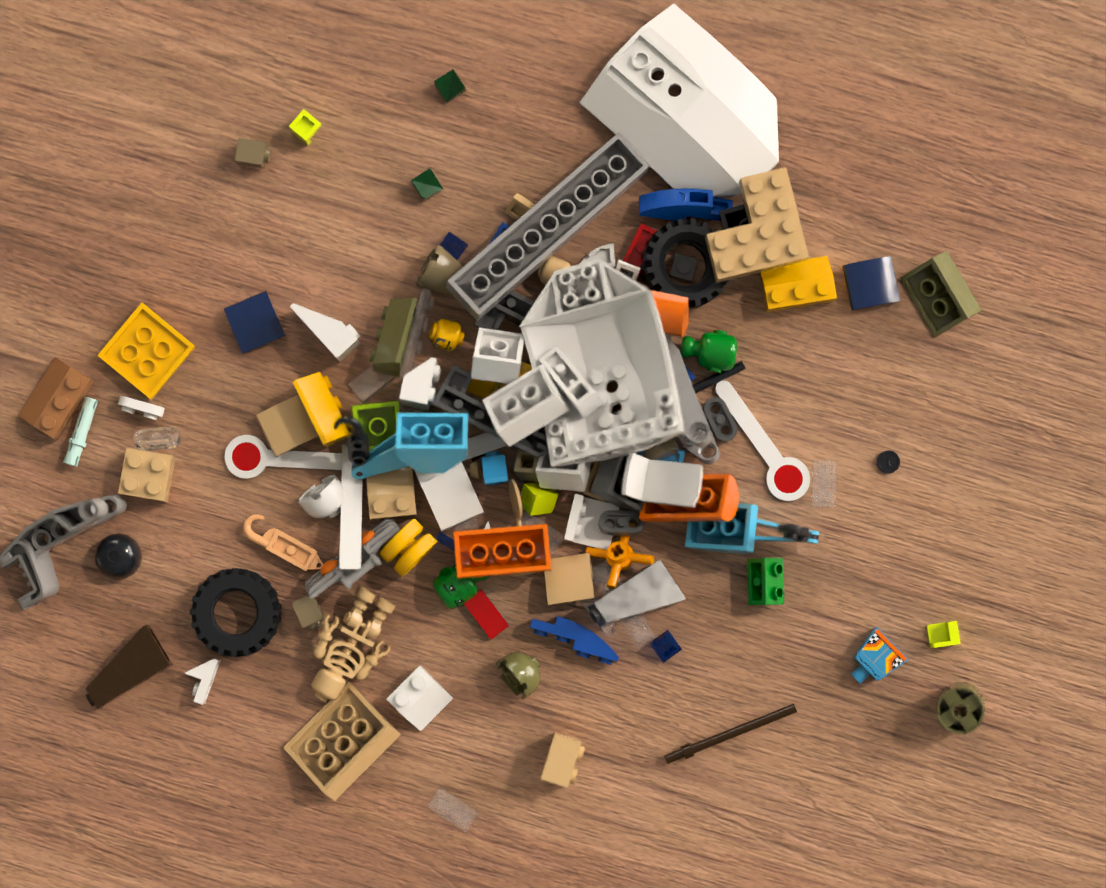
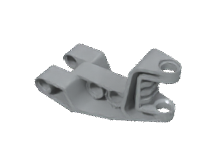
[613,333,720,465]
[0,494,127,610]

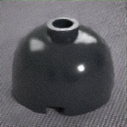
[94,533,142,580]

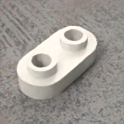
[118,396,165,420]

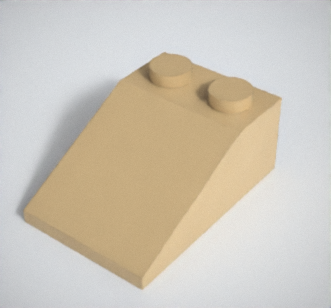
[367,466,418,520]

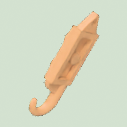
[243,514,323,572]

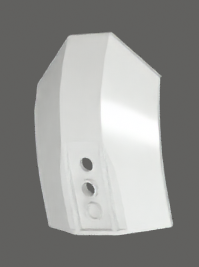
[580,4,779,197]
[519,259,684,467]

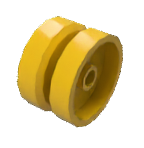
[379,519,438,577]

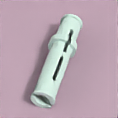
[63,396,99,467]

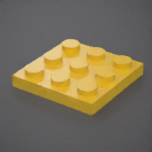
[97,303,196,400]

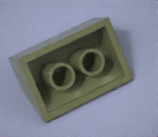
[900,251,982,337]
[369,298,417,377]

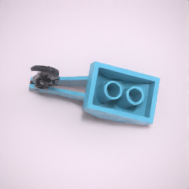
[334,413,468,479]
[685,503,819,554]

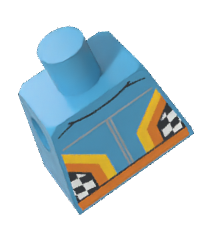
[851,627,908,684]

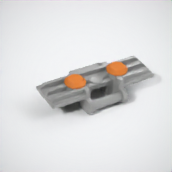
[304,518,400,599]

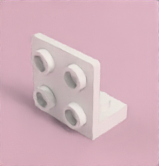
[564,494,619,549]

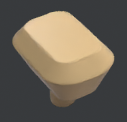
[466,461,482,479]

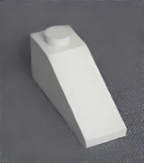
[538,346,602,418]

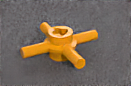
[586,523,654,589]

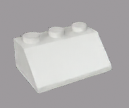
[482,364,569,447]

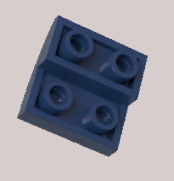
[842,256,900,311]
[224,291,285,354]

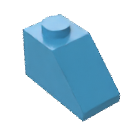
[482,451,509,486]

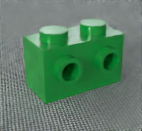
[747,558,785,605]

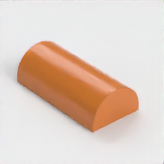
[650,290,689,337]
[639,474,739,522]
[454,524,551,579]

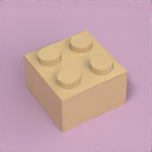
[118,448,176,502]
[541,733,585,788]

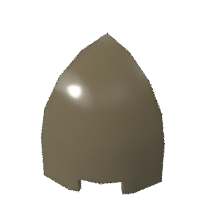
[642,438,678,460]

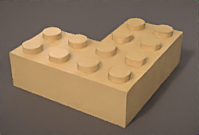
[705,167,809,283]

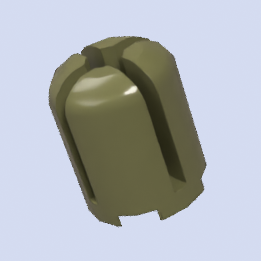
[937,682,985,734]

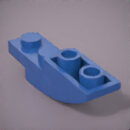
[639,188,733,222]
[530,616,619,665]

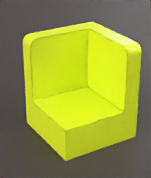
[289,109,322,146]
[520,482,559,516]
[927,621,961,648]

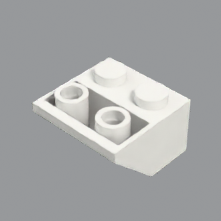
[399,358,441,411]

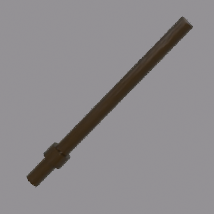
[664,704,797,764]

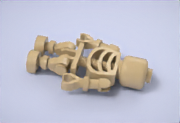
[311,585,396,702]

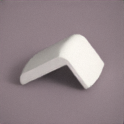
[622,453,703,508]

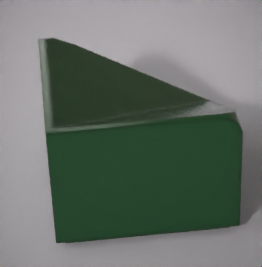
[434,69,466,103]
[411,168,443,202]

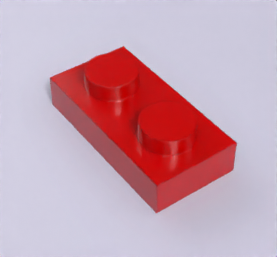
[623,223,657,275]

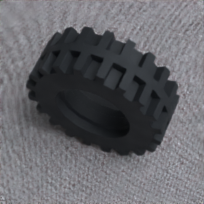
[640,219,729,309]
[190,568,282,657]

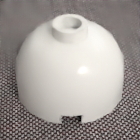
[298,474,345,518]

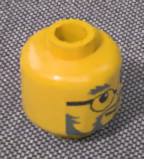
[429,318,465,351]

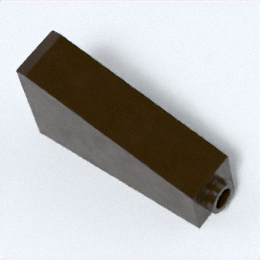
[86,625,173,709]

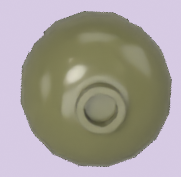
[496,652,540,700]

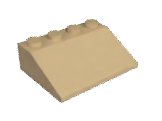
[283,682,401,801]

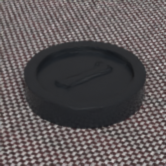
[877,450,900,474]

